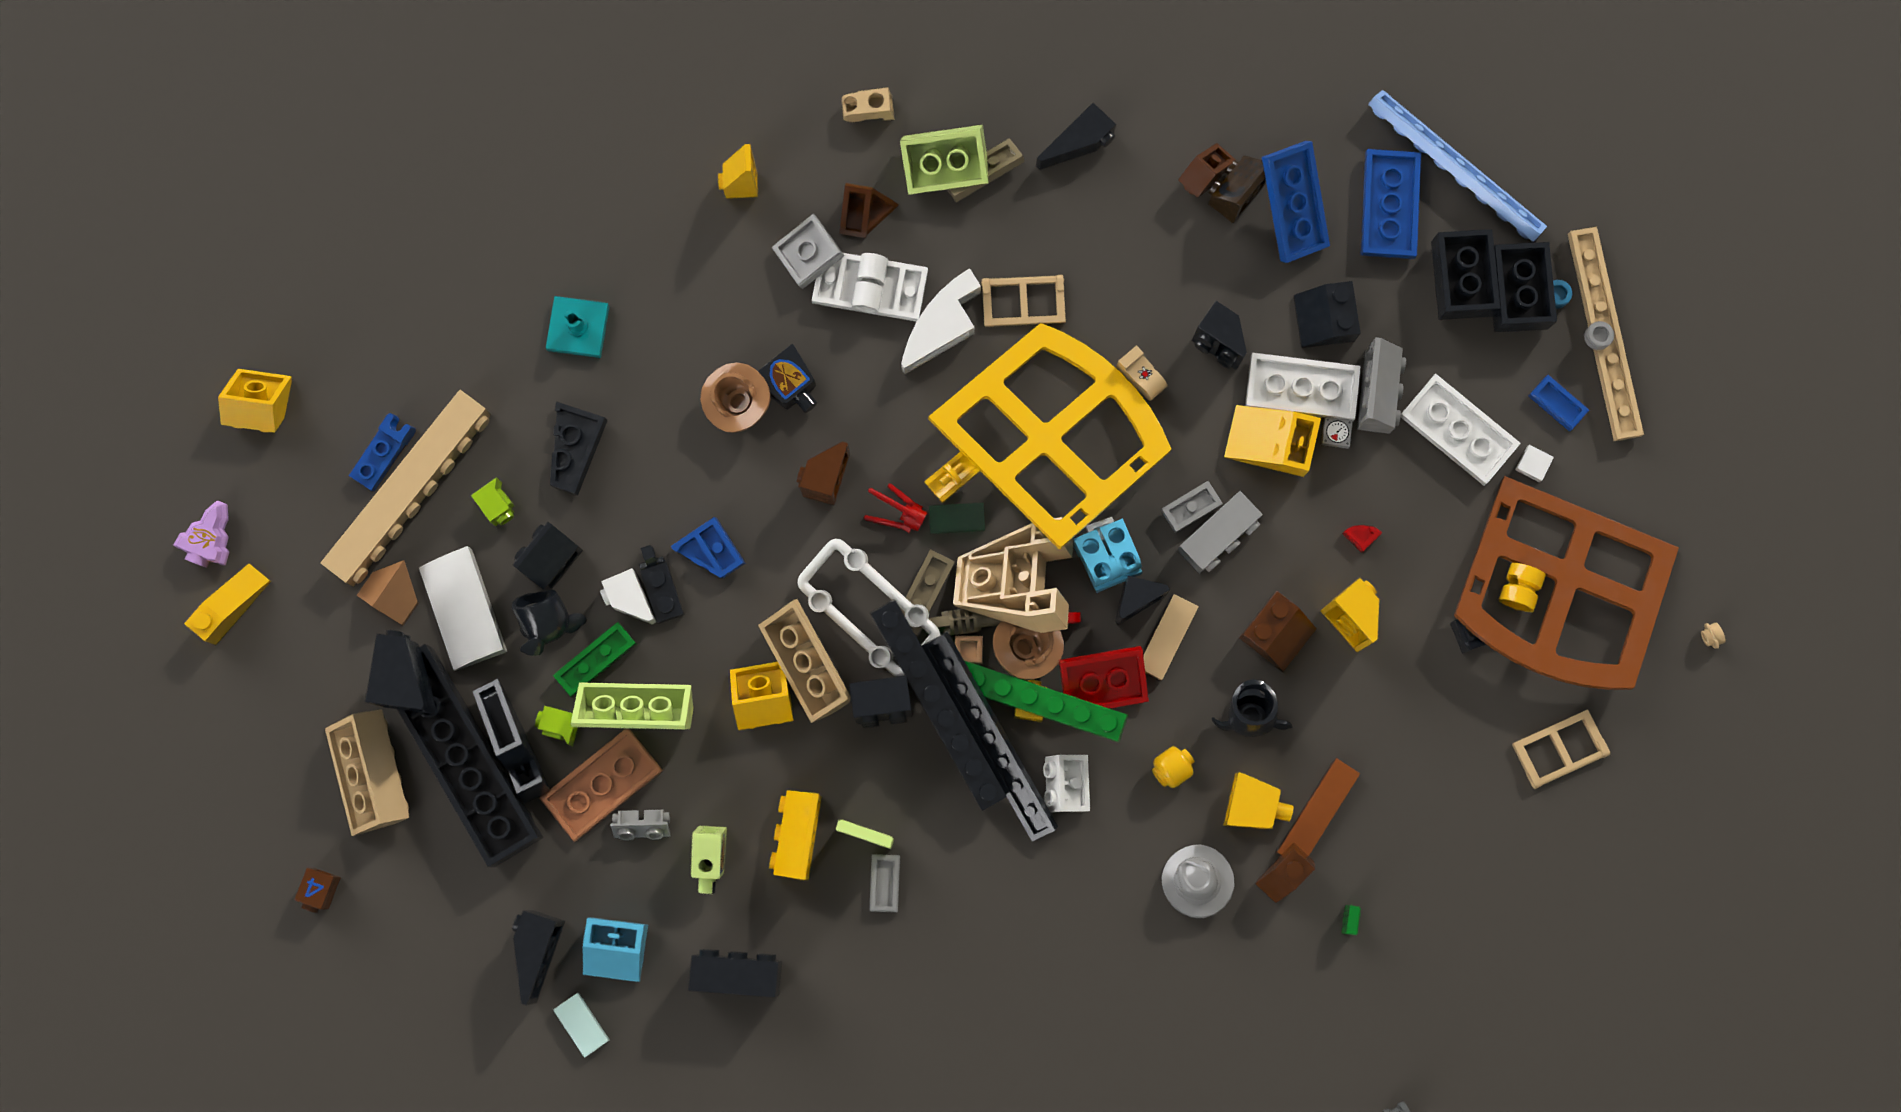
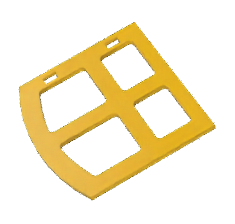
[928,323,1171,550]

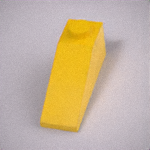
[718,144,758,198]
[184,564,271,645]

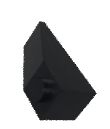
[1036,103,1116,170]

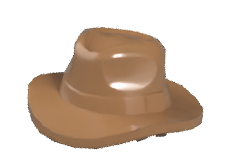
[700,362,771,433]
[993,621,1064,680]

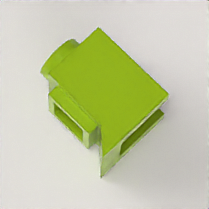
[471,477,515,526]
[535,706,578,747]

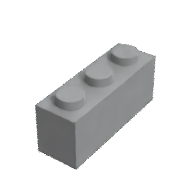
[1177,491,1263,574]

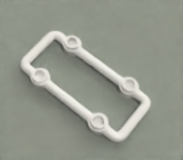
[797,539,940,677]

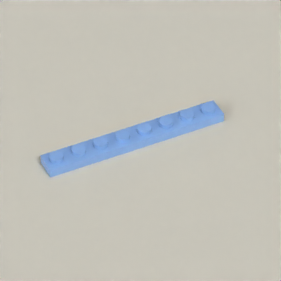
[1368,90,1547,242]

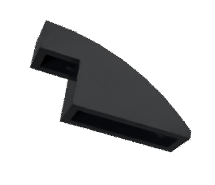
[472,679,550,803]

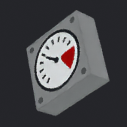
[1321,417,1353,449]

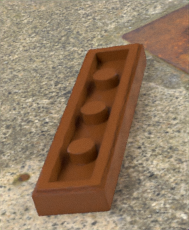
[1276,758,1360,856]

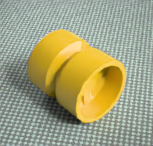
[1499,563,1546,612]

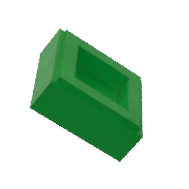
[1341,905,1361,935]

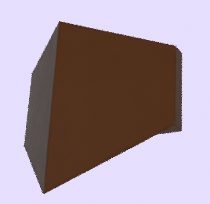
[839,183,900,238]

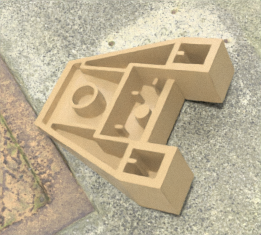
[953,517,1073,633]

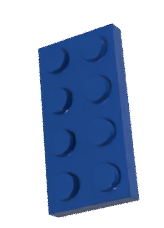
[1262,141,1330,263]
[1361,149,1421,259]

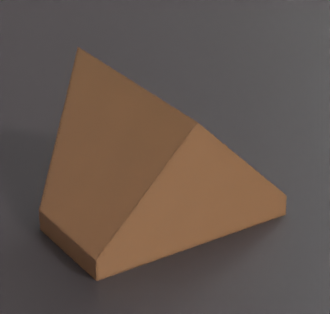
[357,560,419,625]

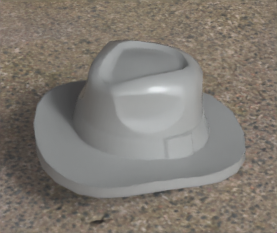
[1162,845,1235,918]

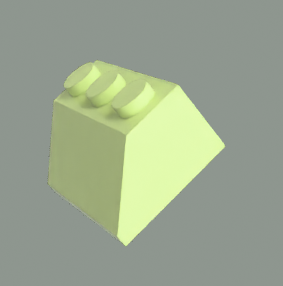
[900,125,988,195]

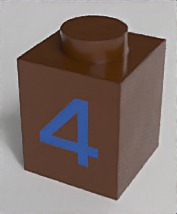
[294,868,341,913]

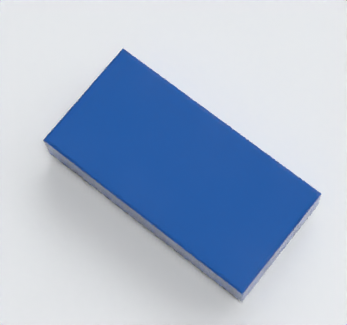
[1528,375,1589,432]

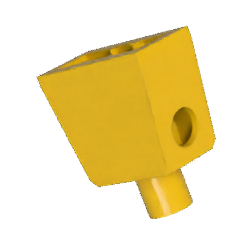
[1223,772,1293,829]

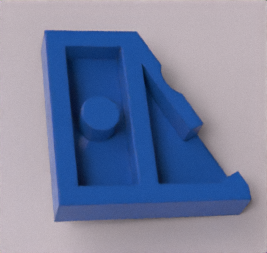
[671,517,746,579]

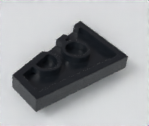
[550,401,608,496]

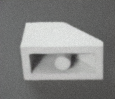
[600,568,657,624]

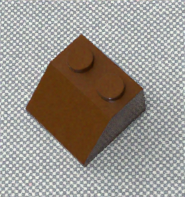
[797,441,850,505]
[1239,591,1317,672]

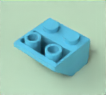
[583,917,648,982]

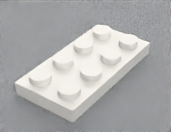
[1245,353,1361,421]
[1401,374,1521,486]

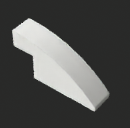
[901,268,981,374]

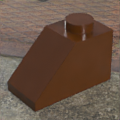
[1178,143,1237,197]
[1255,843,1315,903]

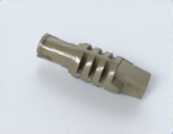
[929,609,1001,635]

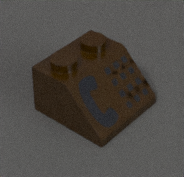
[1208,155,1266,223]

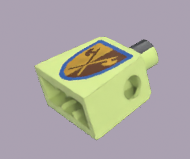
[691,826,727,894]

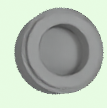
[1584,321,1614,350]

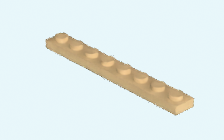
[1568,227,1644,441]

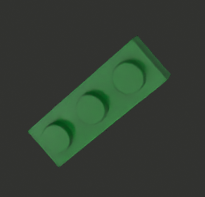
[553,622,637,697]

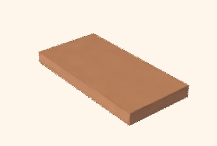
[540,728,663,842]

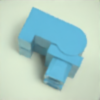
[1074,518,1142,593]

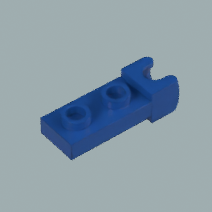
[349,413,416,492]

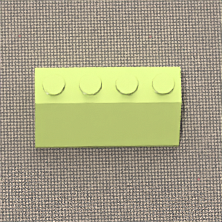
[571,683,693,729]

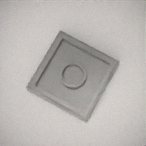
[772,214,845,289]

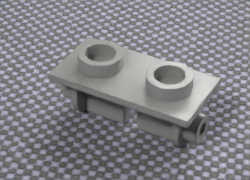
[611,809,671,840]

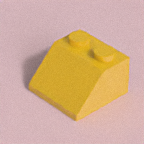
[218,369,292,433]
[730,662,794,730]

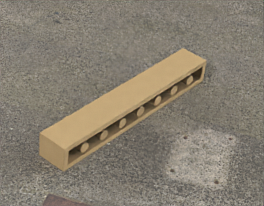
[321,390,491,587]

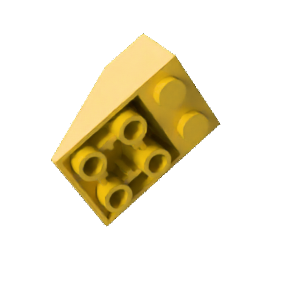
[1224,405,1321,477]

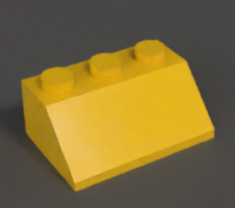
[1320,578,1379,652]
[769,790,822,880]

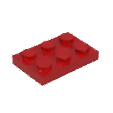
[1059,646,1149,708]

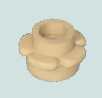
[1701,623,1726,649]

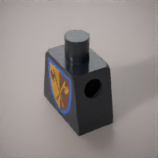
[758,344,818,413]

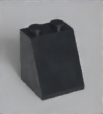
[365,630,436,714]

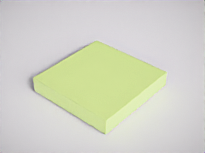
[836,820,894,849]

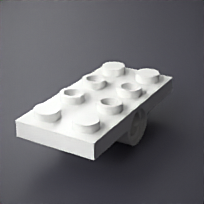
[812,253,928,322]

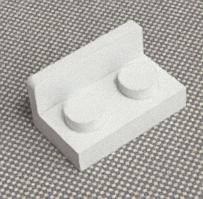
[1043,755,1090,813]

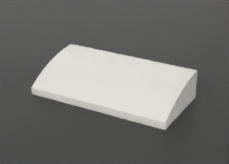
[419,546,507,671]

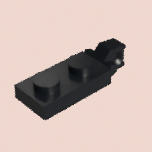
[639,545,685,624]

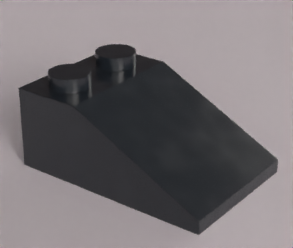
[512,910,565,1005]

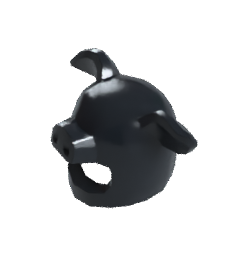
[511,590,587,656]
[1212,679,1293,737]

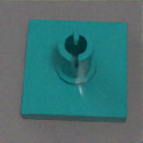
[546,296,610,358]

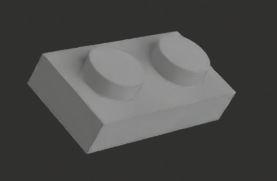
[1161,481,1223,533]

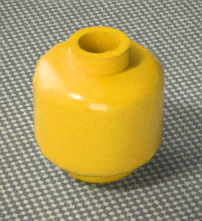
[1151,746,1195,788]

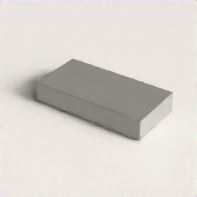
[869,854,900,912]

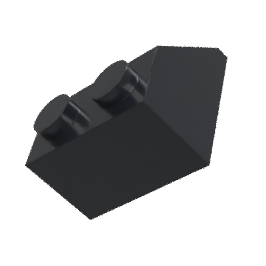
[1293,281,1361,348]

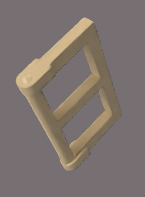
[981,275,1066,327]
[1512,710,1610,789]

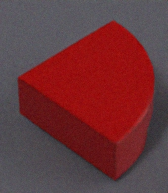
[1342,525,1382,553]

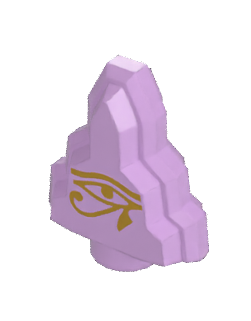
[173,501,230,568]

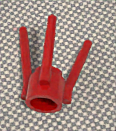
[863,483,928,533]

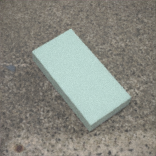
[553,993,609,1058]

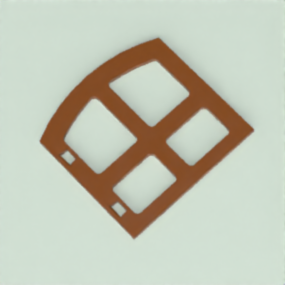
[1454,476,1679,690]

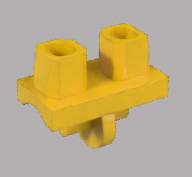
[924,452,980,503]

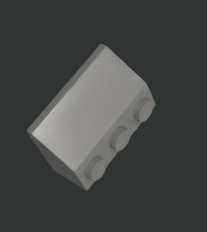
[1357,337,1406,434]

